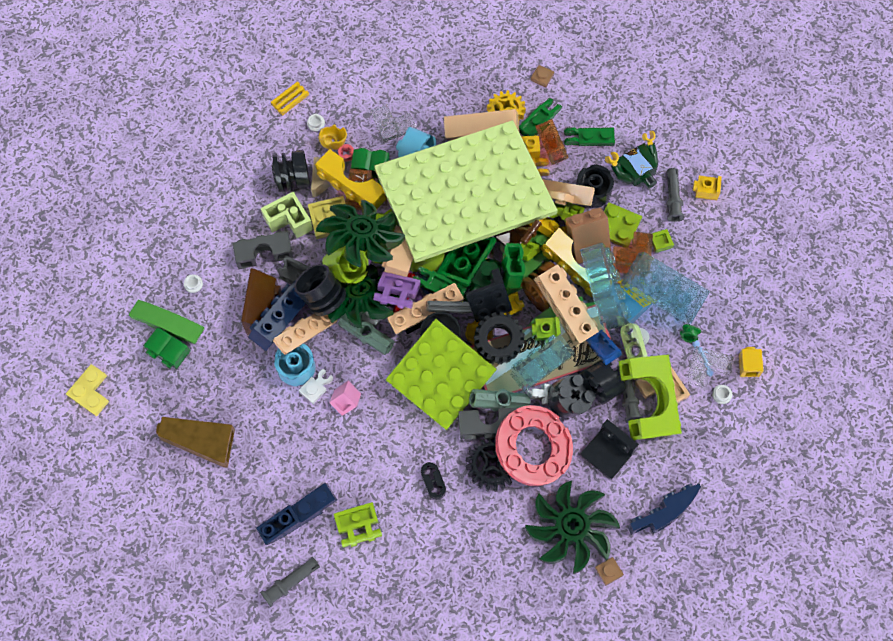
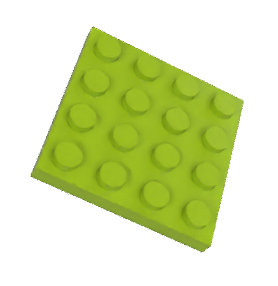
[385,319,497,430]

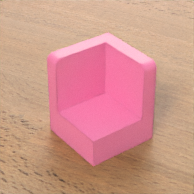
[329,380,361,416]

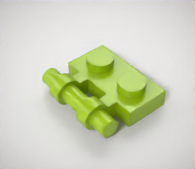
[550,201,585,223]
[333,502,382,548]

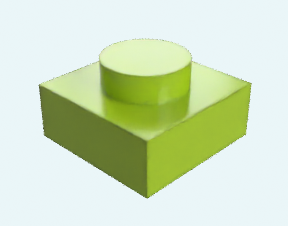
[649,229,674,253]
[521,241,540,261]

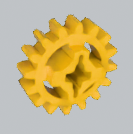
[487,90,526,121]

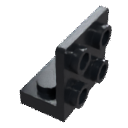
[466,268,513,322]
[581,419,639,480]

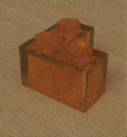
[610,231,653,276]

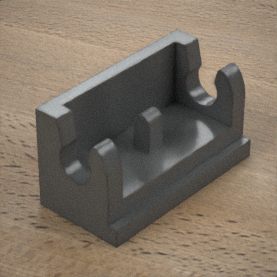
[278,256,310,284]

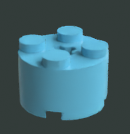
[396,127,436,158]
[274,343,316,387]

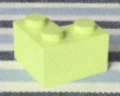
[260,192,313,238]

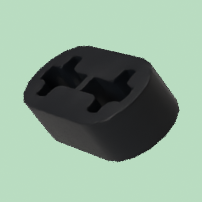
[421,462,446,500]

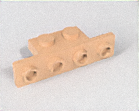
[542,179,595,206]
[387,283,464,334]
[273,314,337,355]

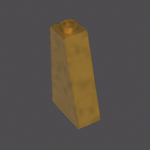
[156,417,235,468]

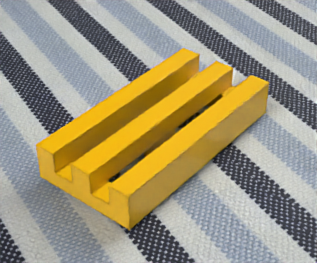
[271,81,309,116]

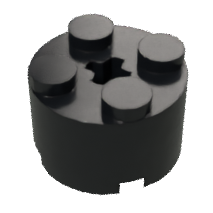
[576,164,614,208]
[579,360,625,405]
[547,375,595,418]

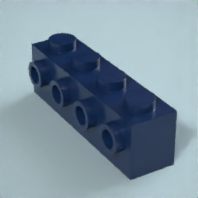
[248,280,306,351]

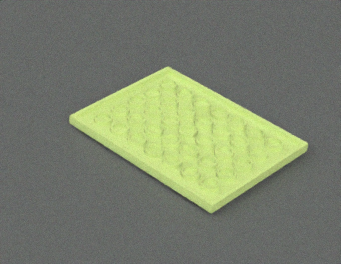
[375,120,558,263]

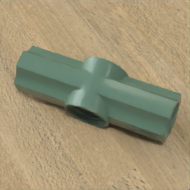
[338,313,395,355]
[469,389,531,412]

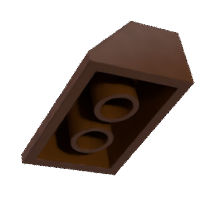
[241,268,281,335]

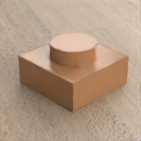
[531,65,554,87]
[595,557,624,586]

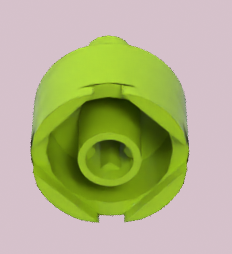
[322,246,369,283]

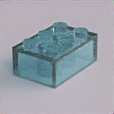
[510,334,575,393]

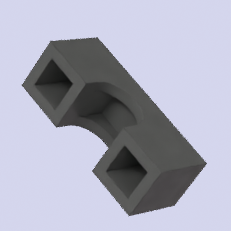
[232,231,294,269]
[459,407,520,442]

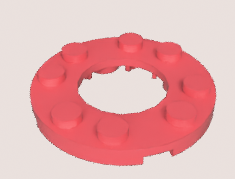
[495,405,573,486]

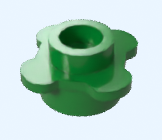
[680,324,701,343]

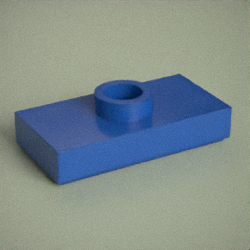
[586,329,622,365]

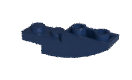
[256,483,337,545]
[628,483,701,535]

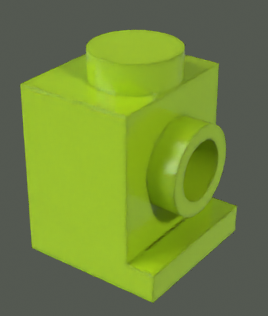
[531,317,561,340]

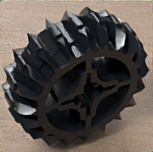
[466,438,513,492]

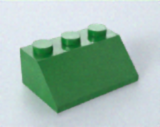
[437,237,497,287]

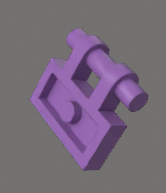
[374,272,420,309]

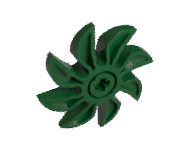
[316,200,405,267]
[328,264,400,328]
[525,480,620,574]

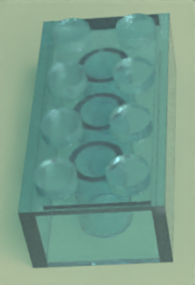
[580,243,631,330]
[620,252,710,325]

